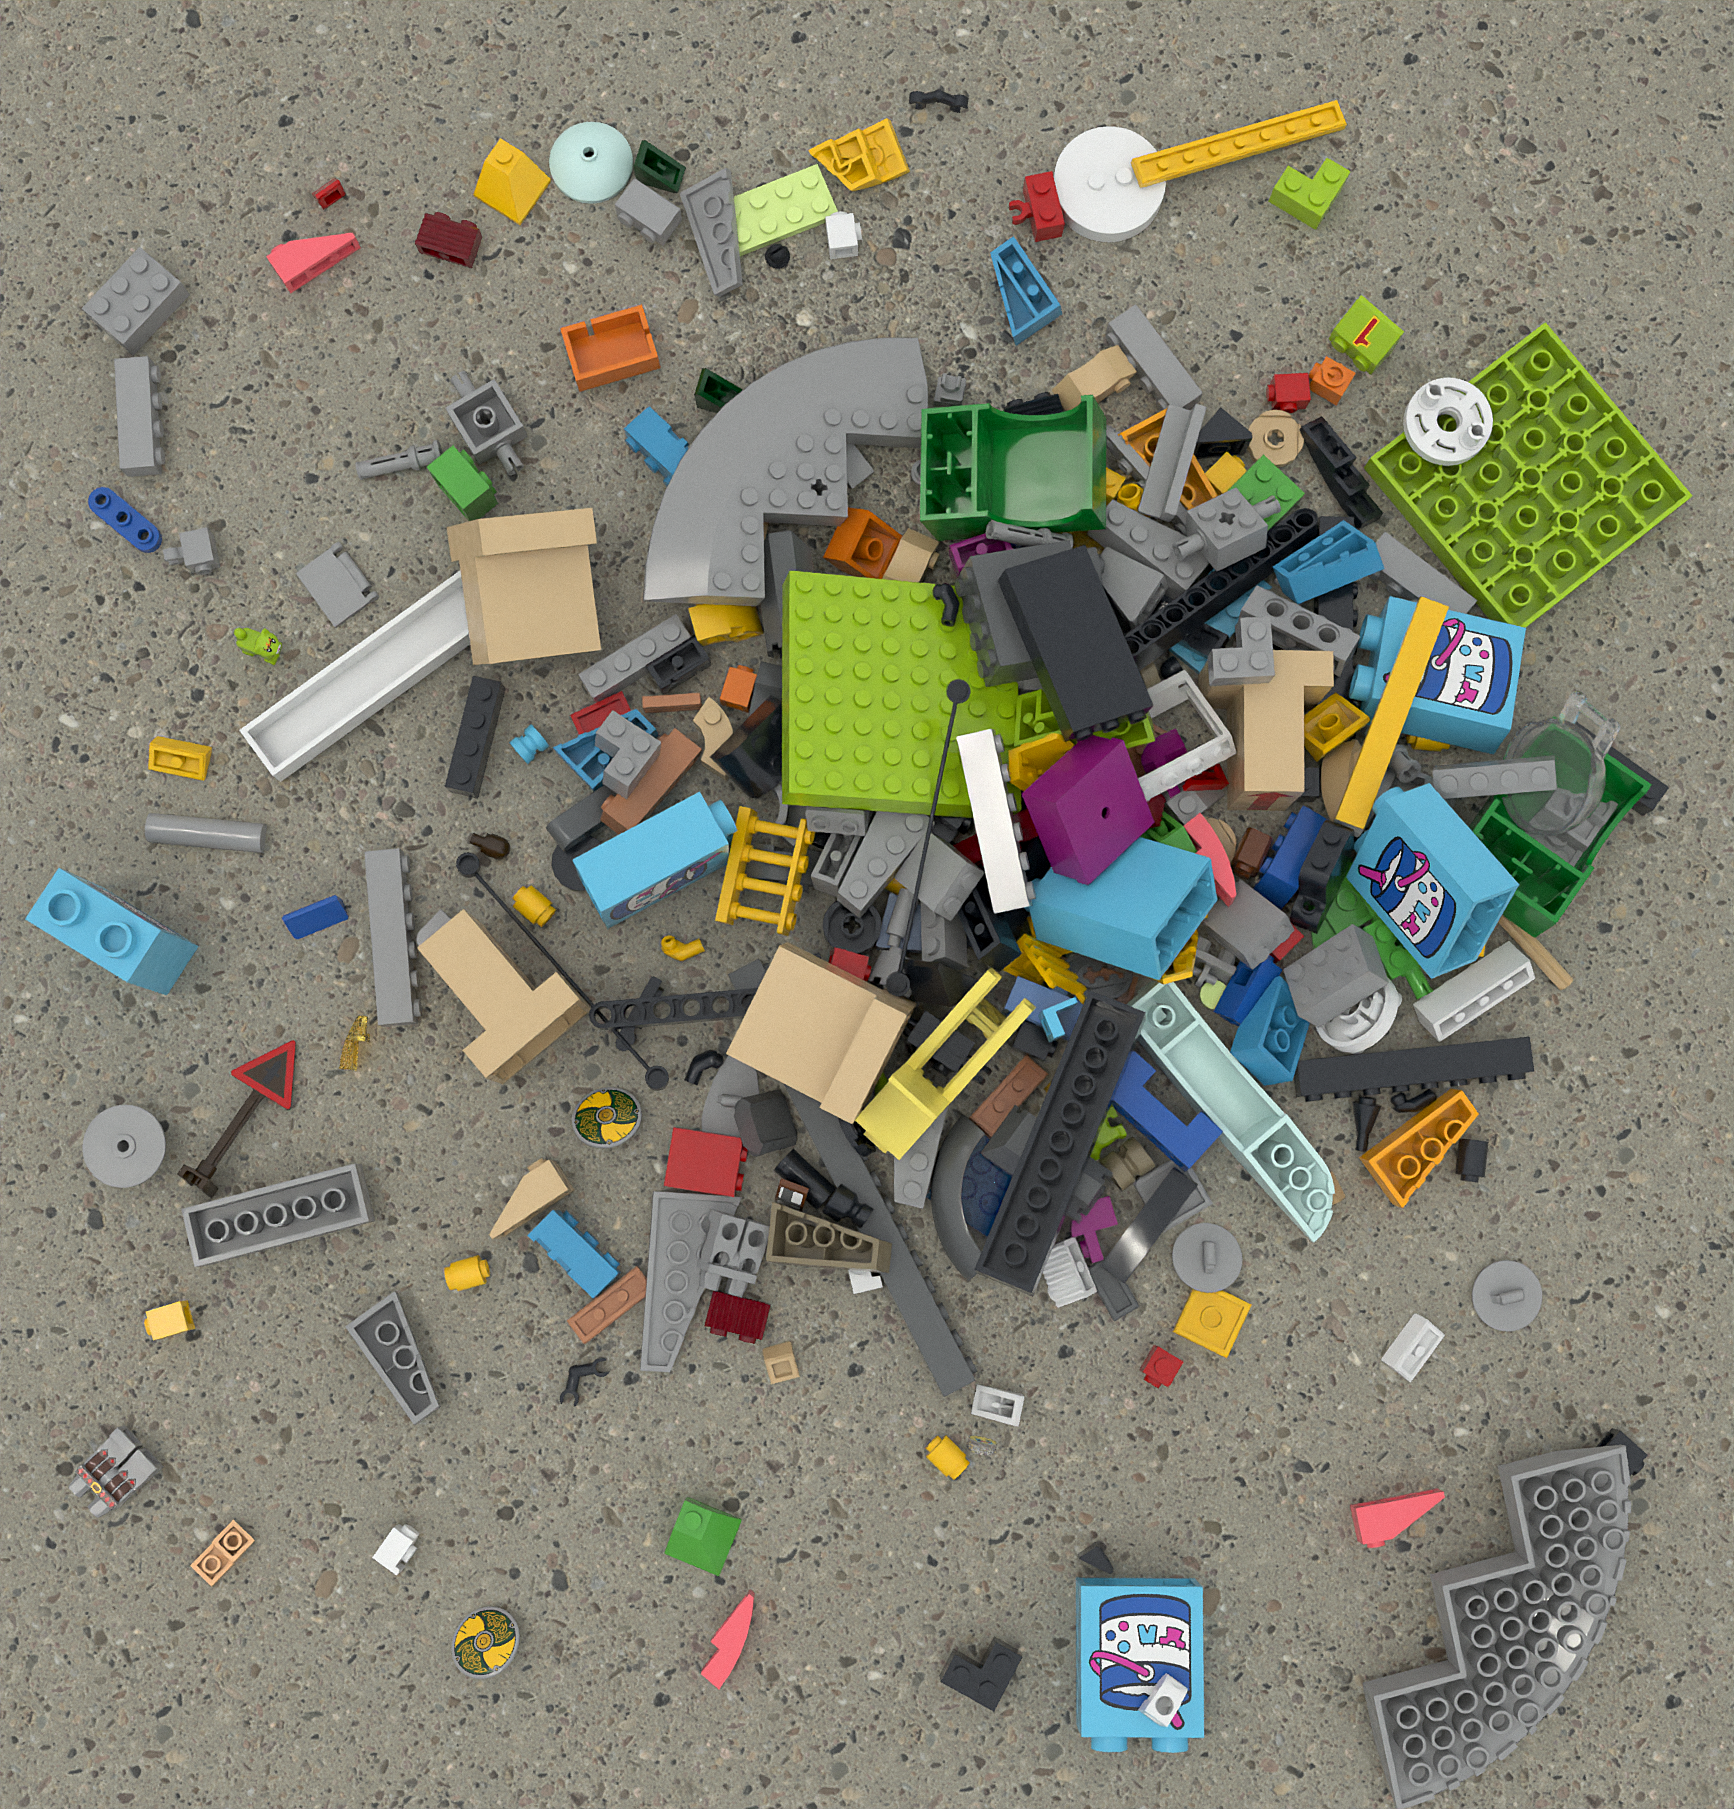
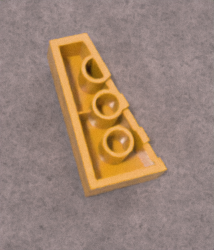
[1118,408,1218,510]
[1359,1088,1479,1208]

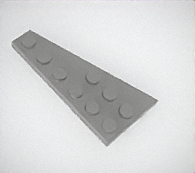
[640,1191,742,1372]

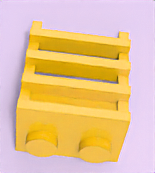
[1003,933,1087,1004]

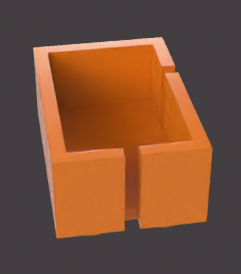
[560,304,661,392]

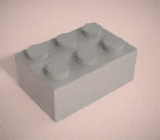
[81,247,190,356]
[1283,924,1389,1028]

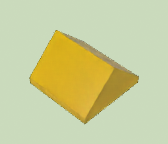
[1304,692,1371,762]

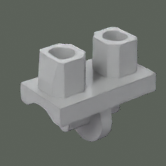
[1193,936,1236,988]

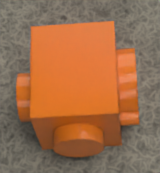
[1309,356,1356,406]

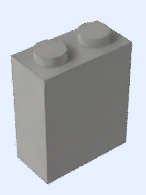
[894,830,985,921]
[1201,879,1294,970]

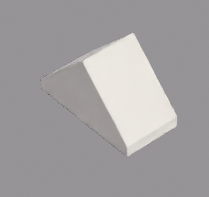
[971,1384,1024,1426]

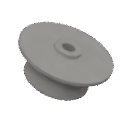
[82,1105,166,1188]

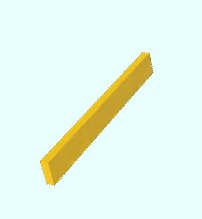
[1131,100,1347,188]
[1334,596,1449,829]

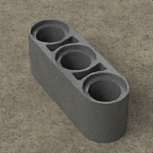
[546,785,617,851]

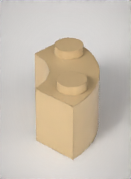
[1052,345,1137,411]
[882,528,940,583]
[693,697,733,782]
[1321,740,1362,822]

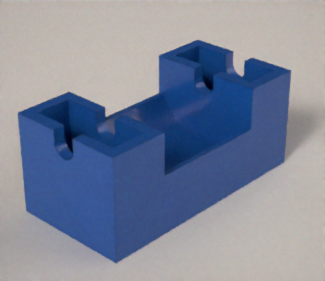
[1112,1051,1223,1172]

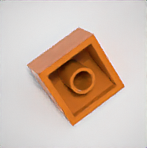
[823,507,903,579]

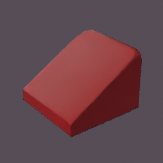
[312,178,346,210]

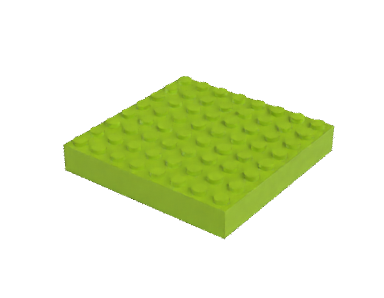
[1364,322,1693,628]
[782,571,1021,818]

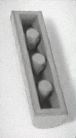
[145,813,267,853]

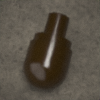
[469,833,510,860]

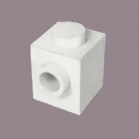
[825,212,862,259]

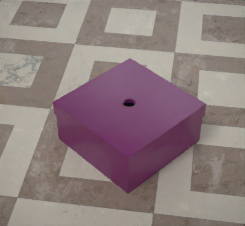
[1022,735,1155,885]

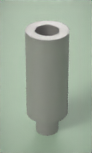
[886,888,919,947]

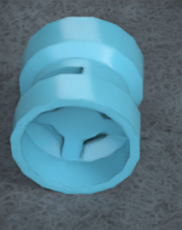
[509,724,549,764]

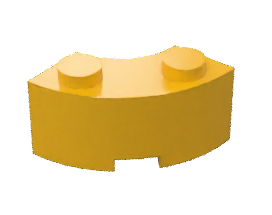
[688,604,764,646]

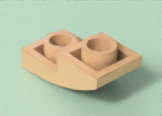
[190,1520,255,1587]

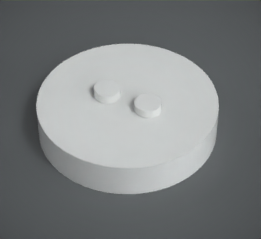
[1054,126,1166,242]

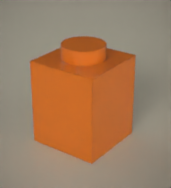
[720,665,757,713]

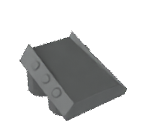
[734,1090,797,1157]

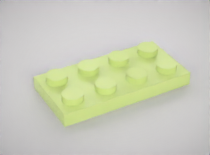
[734,164,838,256]

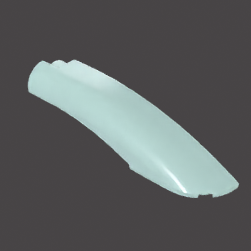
[1126,980,1335,1243]

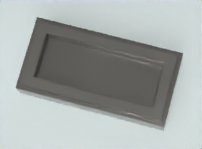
[1088,1256,1140,1321]

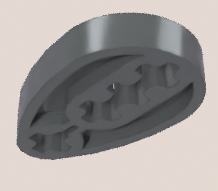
[1057,953,1133,1000]

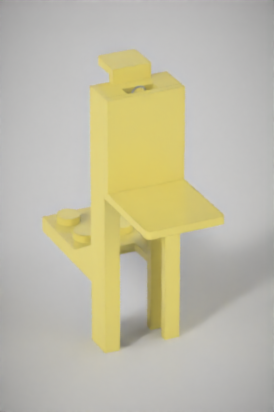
[855,967,1036,1160]

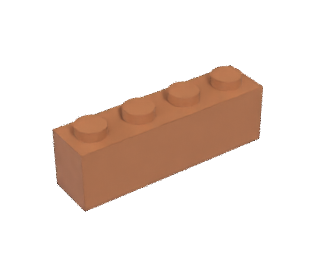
[600,728,702,835]

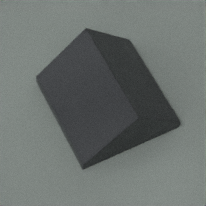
[1193,407,1253,459]
[903,959,979,1007]

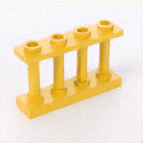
[715,806,815,936]

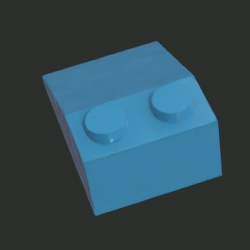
[1230,976,1310,1086]

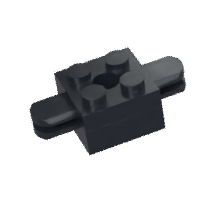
[902,1011,992,1086]

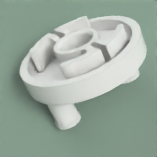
[1403,378,1493,466]
[1316,977,1402,1055]

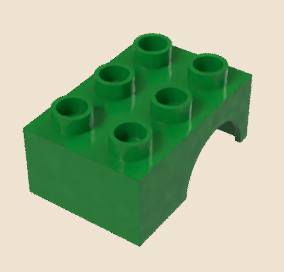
[920,394,1106,541]
[1469,716,1652,938]

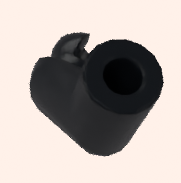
[684,1050,724,1086]

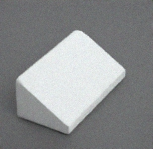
[1381,1314,1445,1383]

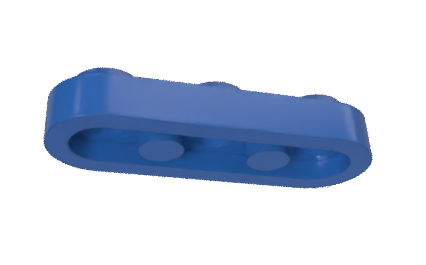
[88,487,162,553]

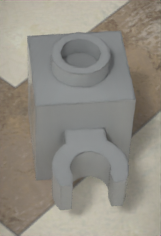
[163,527,221,575]

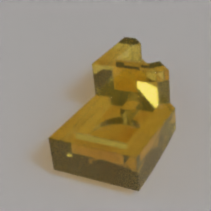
[339,1015,370,1071]

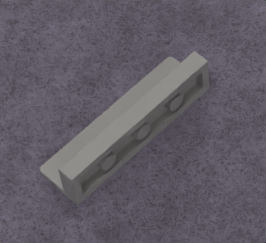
[1138,404,1207,522]

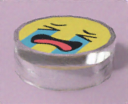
[966,1436,997,1455]

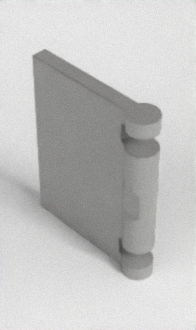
[296,542,379,628]

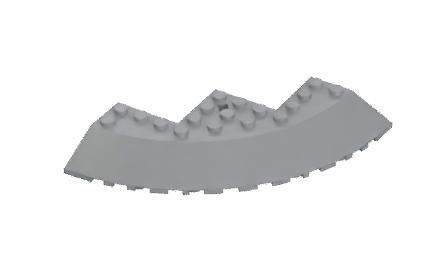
[643,338,928,606]
[1362,1445,1631,1809]

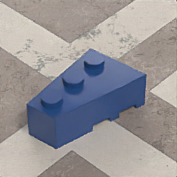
[1253,805,1328,910]

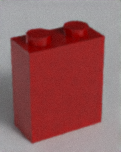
[664,1127,748,1197]

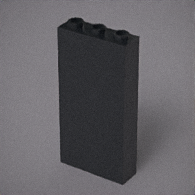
[998,545,1154,742]

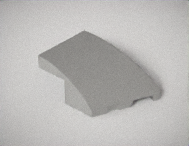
[1525,788,1618,867]

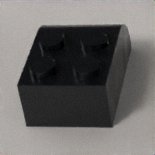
[710,695,782,798]

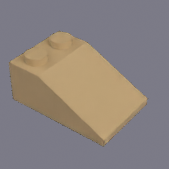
[489,1158,575,1239]

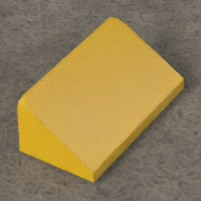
[148,736,212,781]

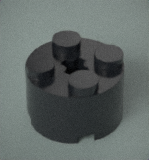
[823,901,881,955]

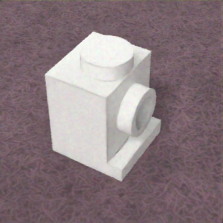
[372,1524,419,1575]

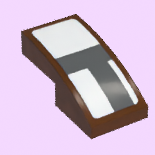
[775,1178,810,1211]

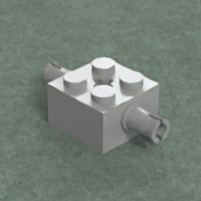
[445,371,528,475]
[1172,488,1281,571]

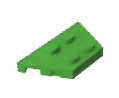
[1308,862,1372,949]

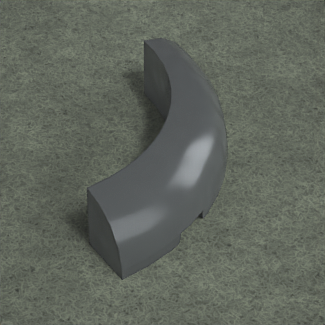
[931,1114,985,1281]

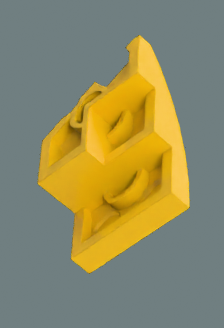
[808,118,910,191]

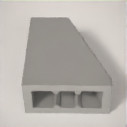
[1098,546,1169,630]

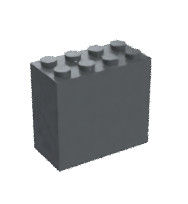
[955,540,1072,687]

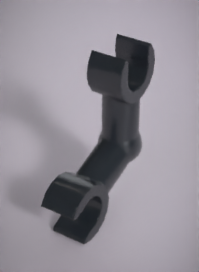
[909,89,969,113]
[560,1357,610,1407]

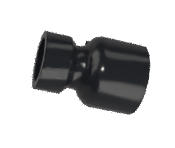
[822,1184,874,1229]

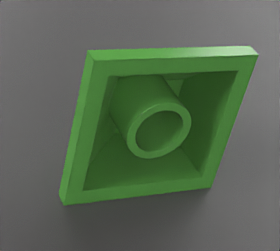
[664,1497,742,1576]

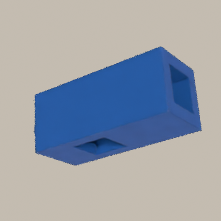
[1213,955,1282,1027]

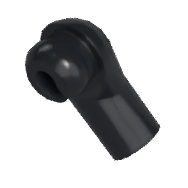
[933,583,960,627]
[1390,1089,1436,1113]

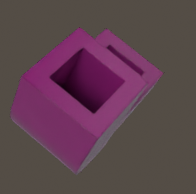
[1141,728,1188,798]
[1069,1196,1118,1263]

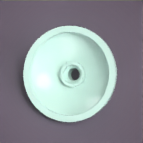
[549,122,633,204]

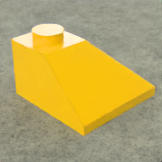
[473,138,551,225]

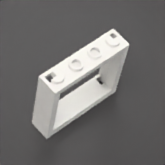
[1138,670,1237,801]

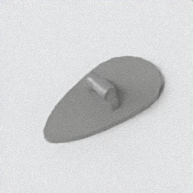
[701,1056,759,1137]

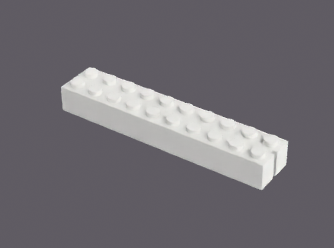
[239,571,470,782]

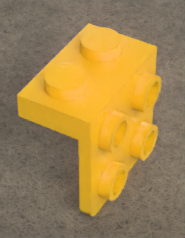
[1008,733,1075,791]

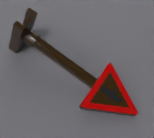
[177,1040,296,1198]

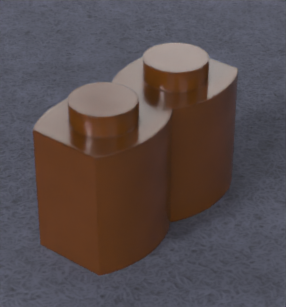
[1230,827,1273,880]

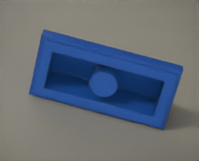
[282,895,349,939]

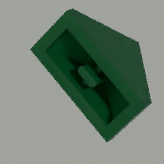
[633,140,686,193]
[694,368,743,413]

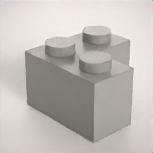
[1207,616,1275,686]
[595,710,661,799]

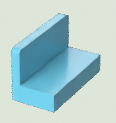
[1038,997,1078,1043]

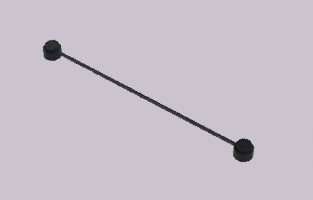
[886,679,971,997]
[456,852,669,1091]

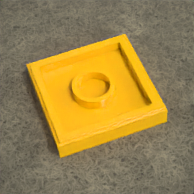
[1172,1289,1252,1358]

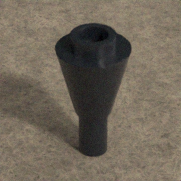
[1352,1096,1382,1152]

